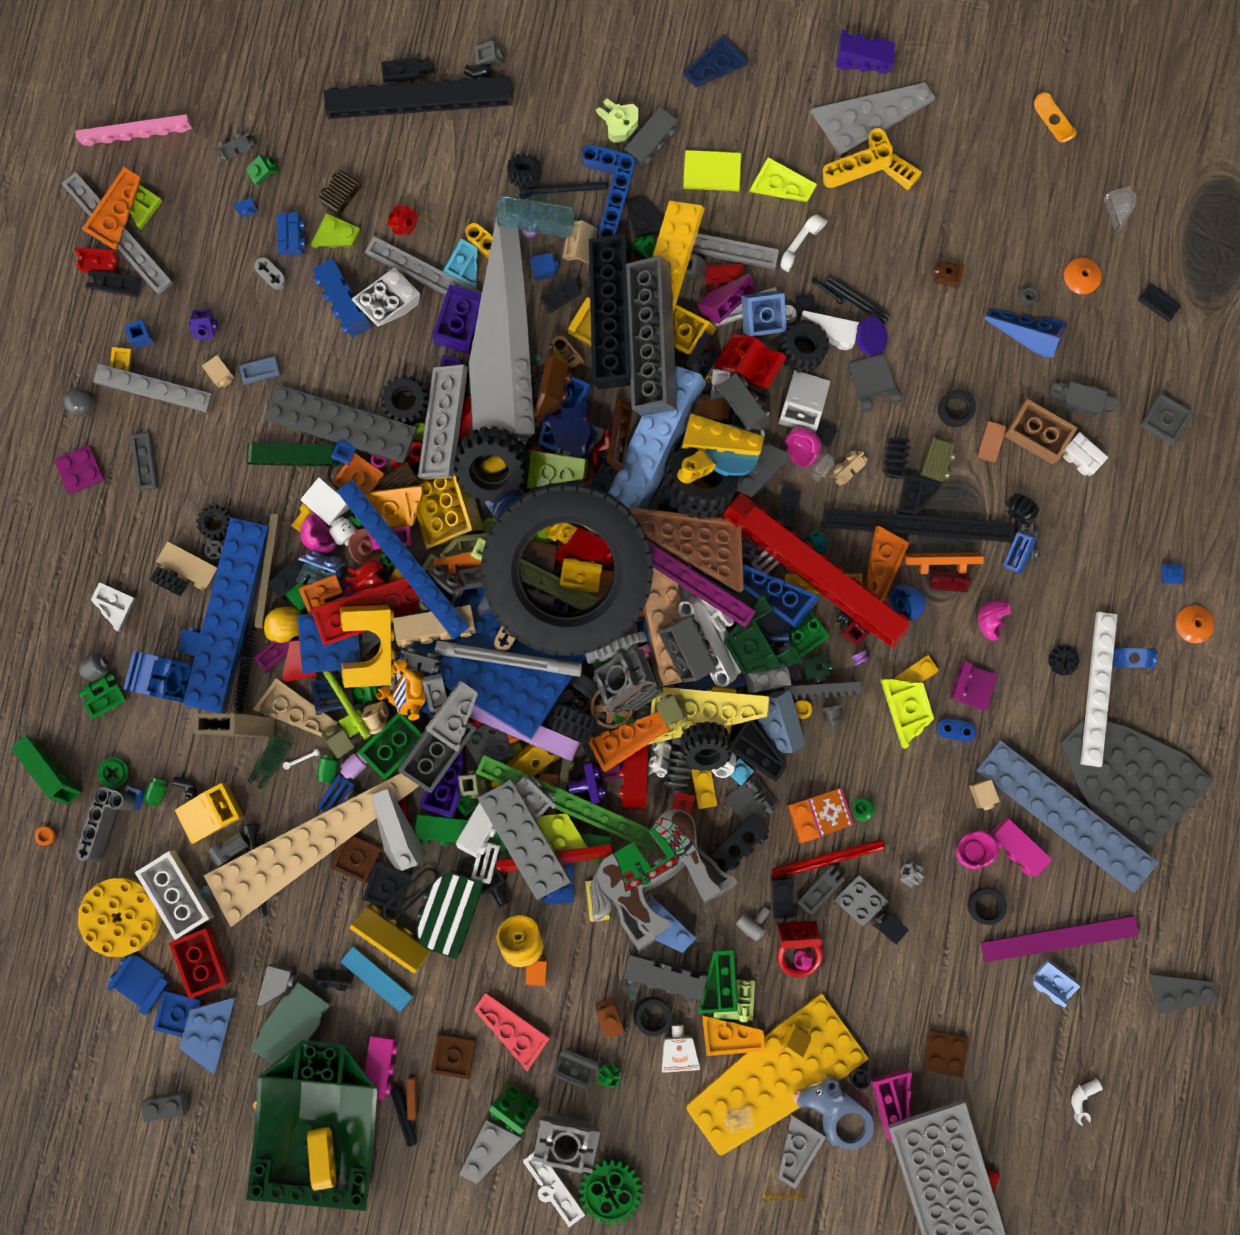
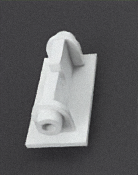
[647,741,672,777]

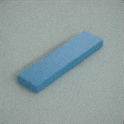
[341,946,413,1012]

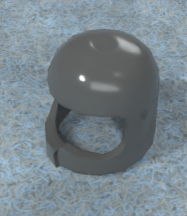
[63,388,96,418]

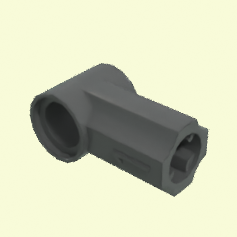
[207,832,249,868]

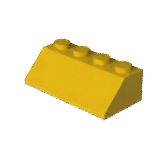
[349,905,431,973]

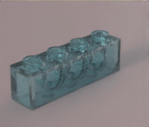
[495,196,575,237]

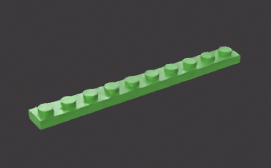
[475,754,656,851]

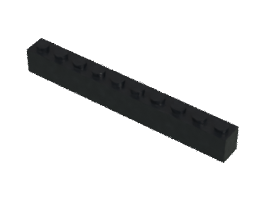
[324,75,513,119]

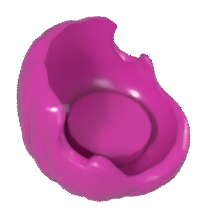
[785,427,821,467]
[300,513,336,554]
[977,600,1011,641]
[955,831,999,869]

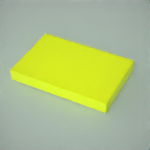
[683,150,741,191]

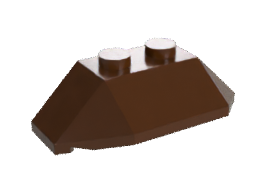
[533,343,573,422]

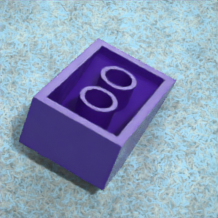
[432,284,482,354]

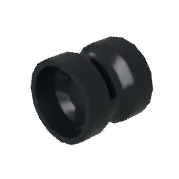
[849,1066,871,1090]

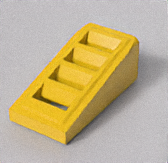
[882,153,922,191]

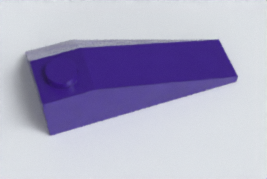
[419,747,464,818]

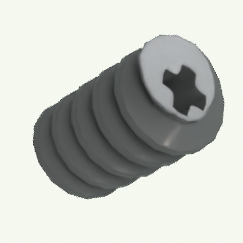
[663,751,692,794]

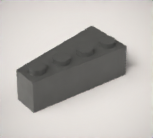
[624,953,707,1001]

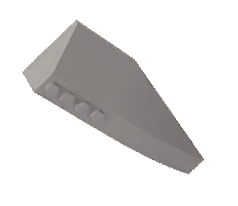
[469,213,535,438]

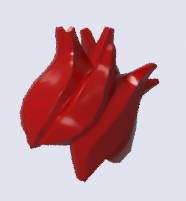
[345,560,388,593]

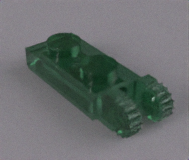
[247,735,292,790]

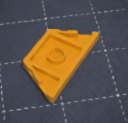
[362,485,424,528]

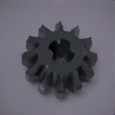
[1005,493,1039,524]

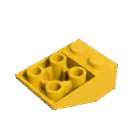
[175,783,244,844]

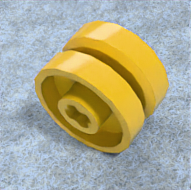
[496,915,544,967]

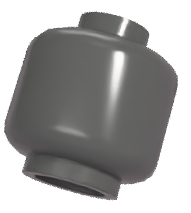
[79,653,110,681]

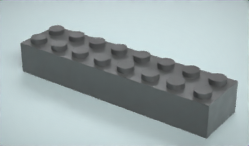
[626,256,677,416]

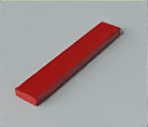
[496,844,615,873]

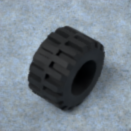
[778,320,829,373]
[380,375,429,426]
[544,703,597,743]
[681,721,732,771]

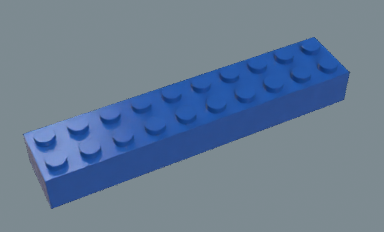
[183,518,269,714]

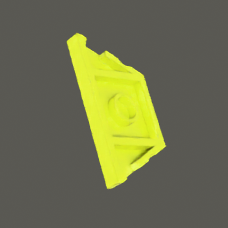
[880,678,934,749]
[537,813,587,852]

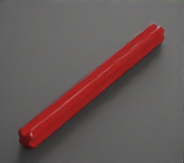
[772,839,885,879]

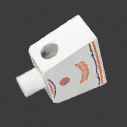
[662,1024,700,1073]

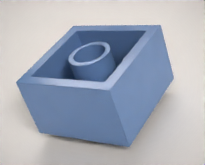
[741,291,786,336]

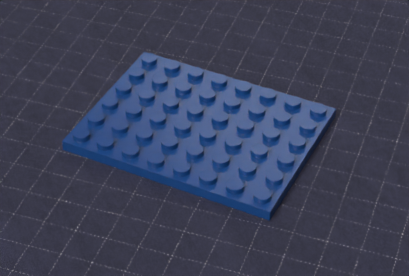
[400,579,586,740]

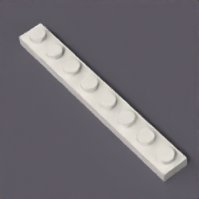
[1080,612,1117,767]

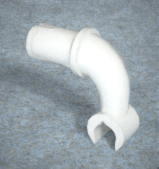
[1072,1079,1103,1126]

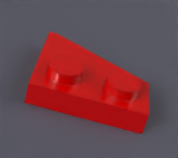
[281,640,319,682]

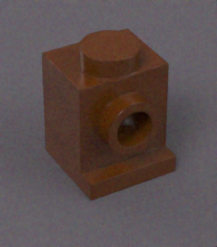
[933,260,964,288]

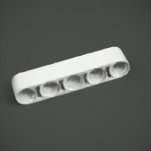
[678,597,737,688]

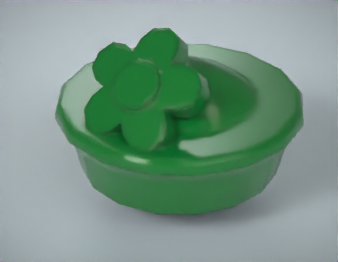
[852,798,875,821]

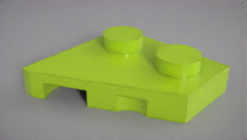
[130,185,162,230]
[311,213,361,249]

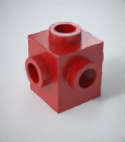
[386,205,419,236]

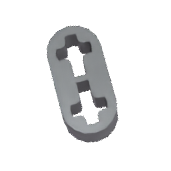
[254,258,286,290]

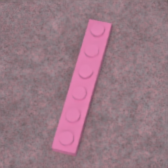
[75,114,192,146]

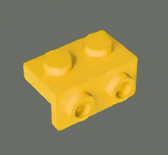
[559,558,602,594]

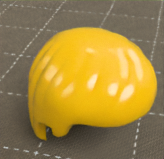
[264,607,303,643]

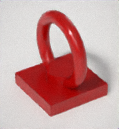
[776,921,823,977]

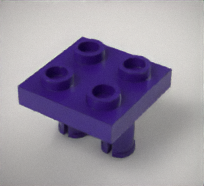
[568,763,606,804]

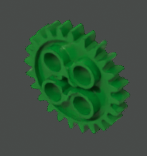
[579,1158,643,1226]

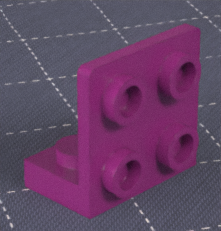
[949,661,997,711]

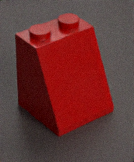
[554,524,614,571]

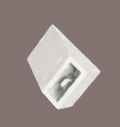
[352,267,420,327]
[778,370,830,432]

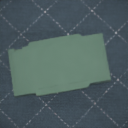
[250,982,331,1065]

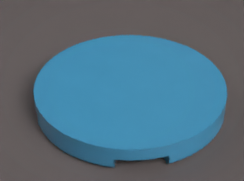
[703,424,760,476]

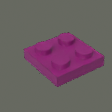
[54,445,105,495]

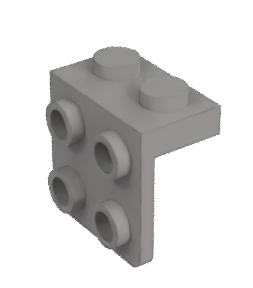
[516,774,556,819]

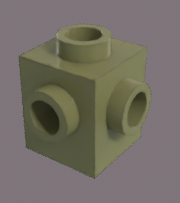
[458,770,490,798]

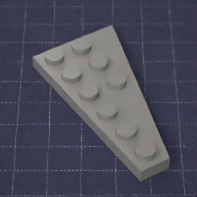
[811,83,935,157]

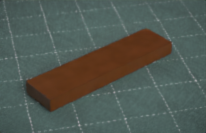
[607,398,632,471]

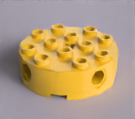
[78,877,162,957]

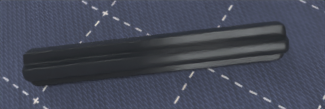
[824,276,890,324]

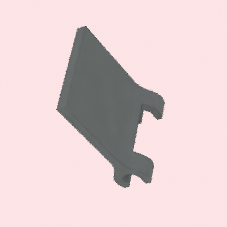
[848,354,900,412]

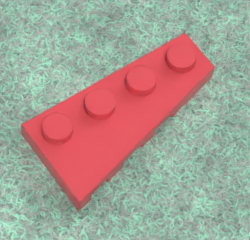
[474,992,550,1071]

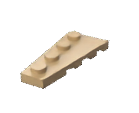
[253,678,339,737]

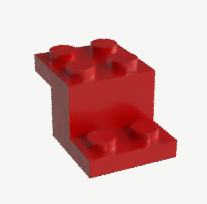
[714,334,786,389]

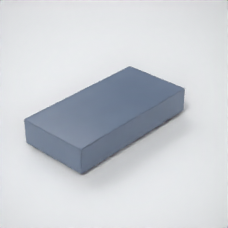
[239,356,281,385]

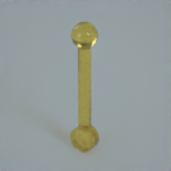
[763,1193,805,1203]

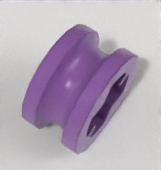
[851,650,870,666]

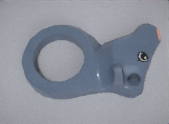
[793,1075,874,1150]

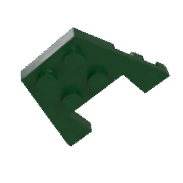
[723,595,803,675]

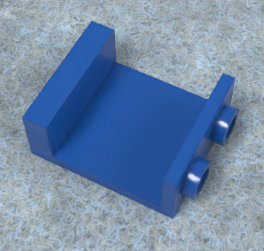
[106,953,173,1015]

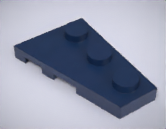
[683,36,749,88]

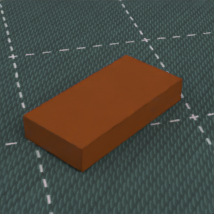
[407,1075,418,1120]

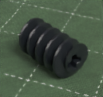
[882,437,911,479]

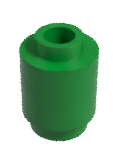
[316,754,339,783]
[143,777,168,807]

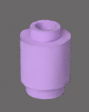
[340,752,368,779]

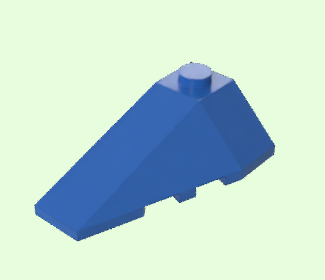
[985,309,1067,358]

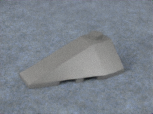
[372,787,426,871]

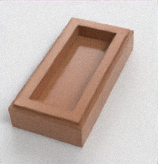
[976,421,1006,463]

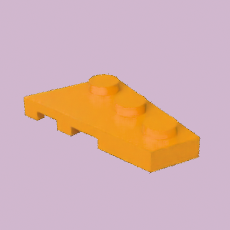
[702,1015,766,1056]

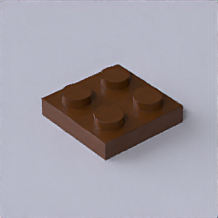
[922,1029,969,1078]

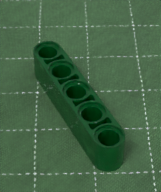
[246,443,339,467]

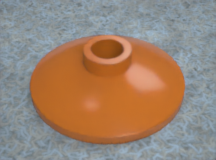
[1064,258,1102,295]
[1175,605,1214,643]

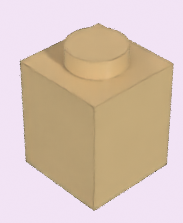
[202,355,235,388]
[969,779,1000,810]

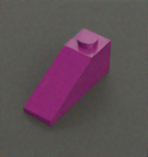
[698,274,756,324]

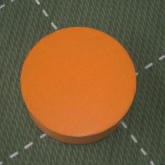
[35,826,56,846]

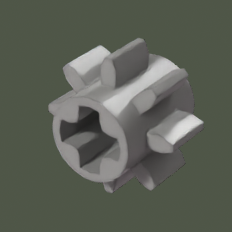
[899,861,925,888]

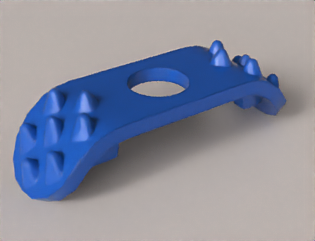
[1112,648,1158,668]

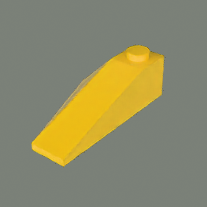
[673,305,716,355]

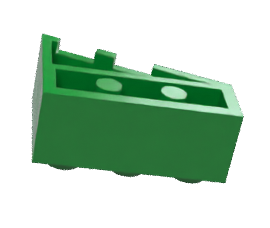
[698,949,738,1013]

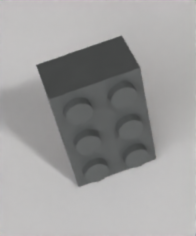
[657,617,716,683]

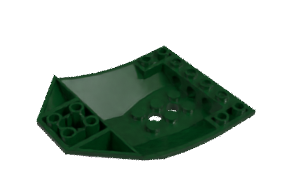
[246,1040,377,1211]

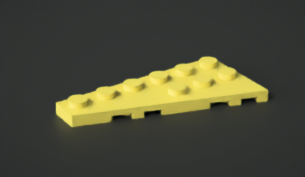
[649,687,770,745]

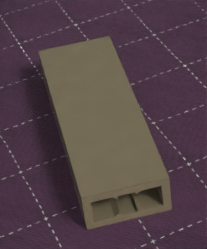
[194,714,275,737]

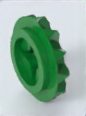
[97,757,129,788]

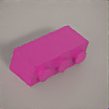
[990,818,1052,877]
[364,1033,398,1100]

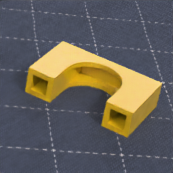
[340,605,395,688]

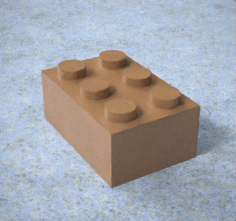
[1004,399,1077,465]

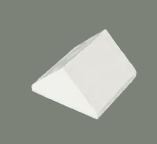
[301,477,349,525]

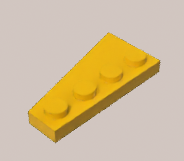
[681,413,764,456]

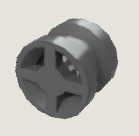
[205,540,224,561]

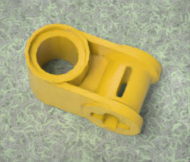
[677,450,716,483]

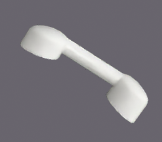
[780,214,828,273]

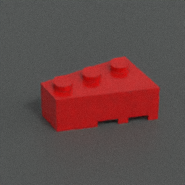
[619,744,648,811]

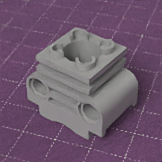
[532,1114,600,1173]

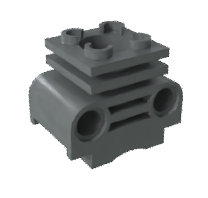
[593,647,664,713]

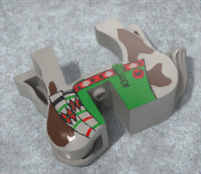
[591,809,737,951]

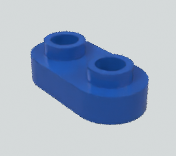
[936,719,976,742]

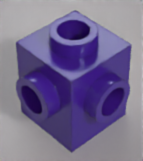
[189,309,218,340]

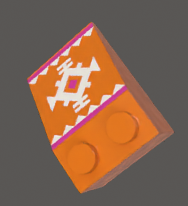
[786,788,854,843]

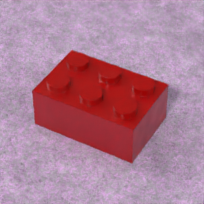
[169,926,232,999]

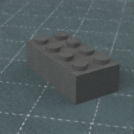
[398,704,476,793]

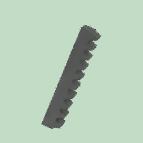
[782,682,862,700]

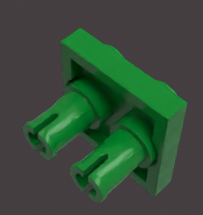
[789,611,830,657]
[489,1080,540,1134]

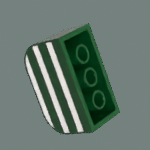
[417,871,485,959]

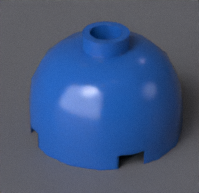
[889,584,926,622]

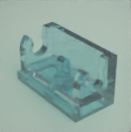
[296,562,330,585]

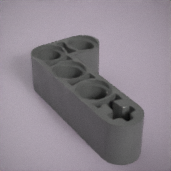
[76,787,136,862]

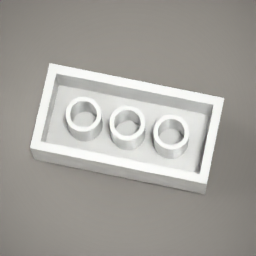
[135,850,215,940]

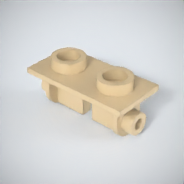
[829,450,868,486]

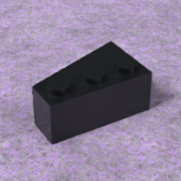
[731,720,787,782]

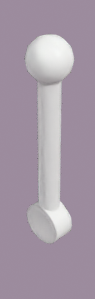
[283,749,321,770]

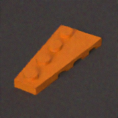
[82,167,141,251]
[864,526,909,602]

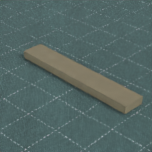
[254,514,282,629]

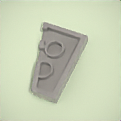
[425,681,478,752]
[778,1114,826,1189]
[459,1119,522,1184]

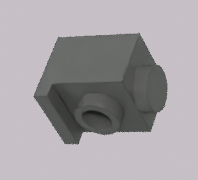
[685,255,707,280]

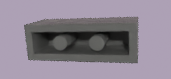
[625,107,678,169]

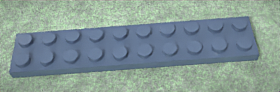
[976,740,1158,893]

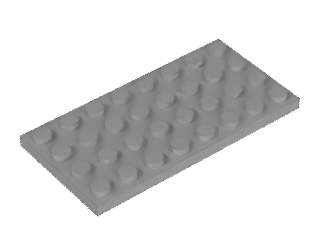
[887,1100,1006,1235]

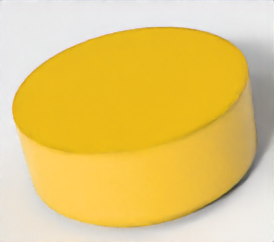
[794,700,812,719]

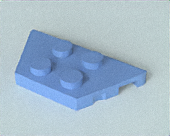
[180,996,235,1074]

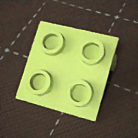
[714,979,755,1022]

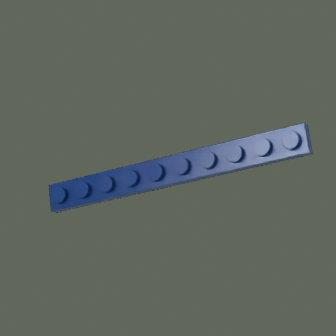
[337,480,469,640]

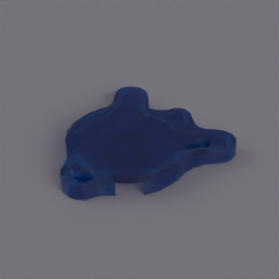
[543,401,592,458]

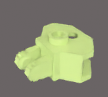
[596,99,638,143]

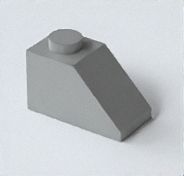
[257,964,295,1006]

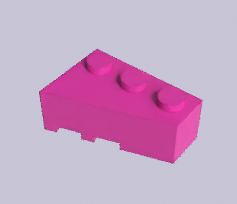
[871,1068,912,1142]

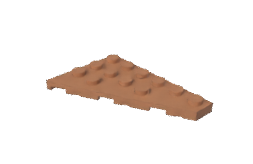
[629,507,743,593]

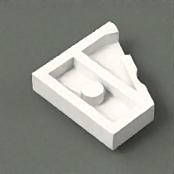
[91,582,136,632]

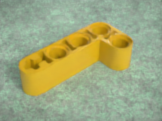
[823,128,893,188]

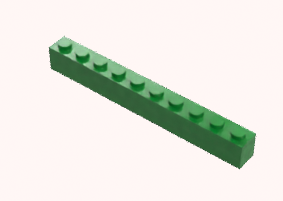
[415,814,611,863]

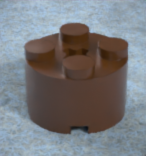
[692,398,730,424]

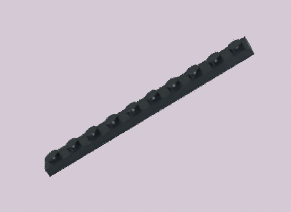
[822,508,1015,543]

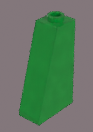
[11,735,82,805]

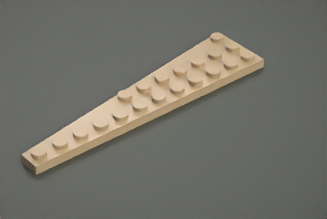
[204,773,419,927]

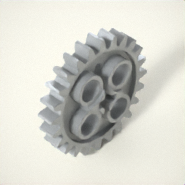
[585,632,647,664]

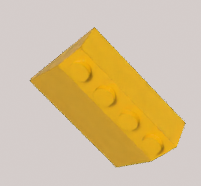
[416,474,484,549]

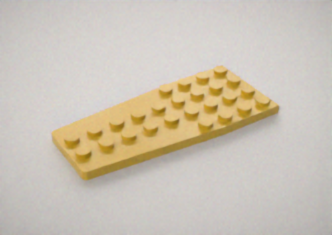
[686,993,869,1155]

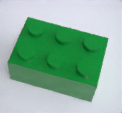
[358,713,423,780]

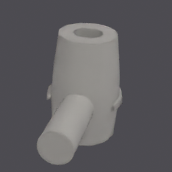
[736,907,770,941]

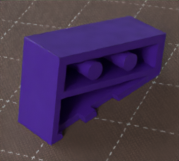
[835,29,895,73]

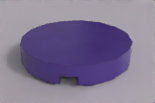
[856,317,887,356]

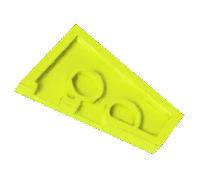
[749,158,817,202]

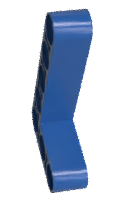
[582,145,635,237]

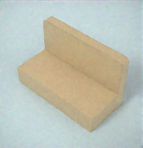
[563,220,598,264]

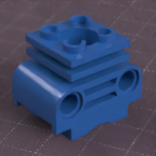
[124,651,193,702]

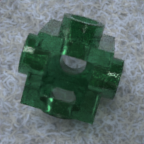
[802,654,832,682]

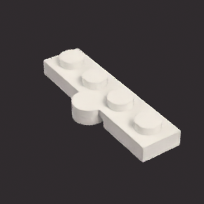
[523,1151,585,1227]

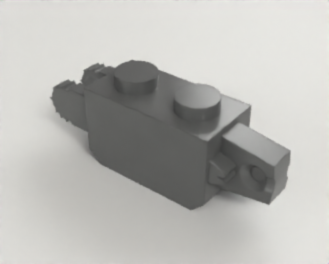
[1049,381,1119,416]

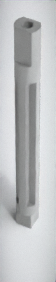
[435,640,582,677]

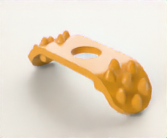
[1034,92,1077,142]

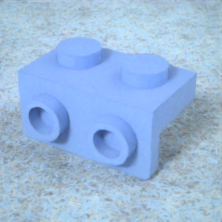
[1033,959,1080,1007]

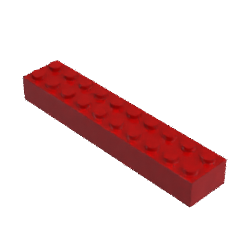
[740,506,910,650]

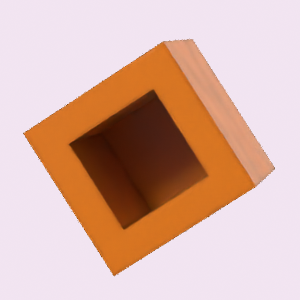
[525,956,547,986]

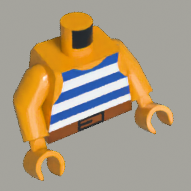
[376,659,426,720]

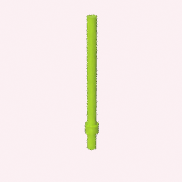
[323,671,370,739]

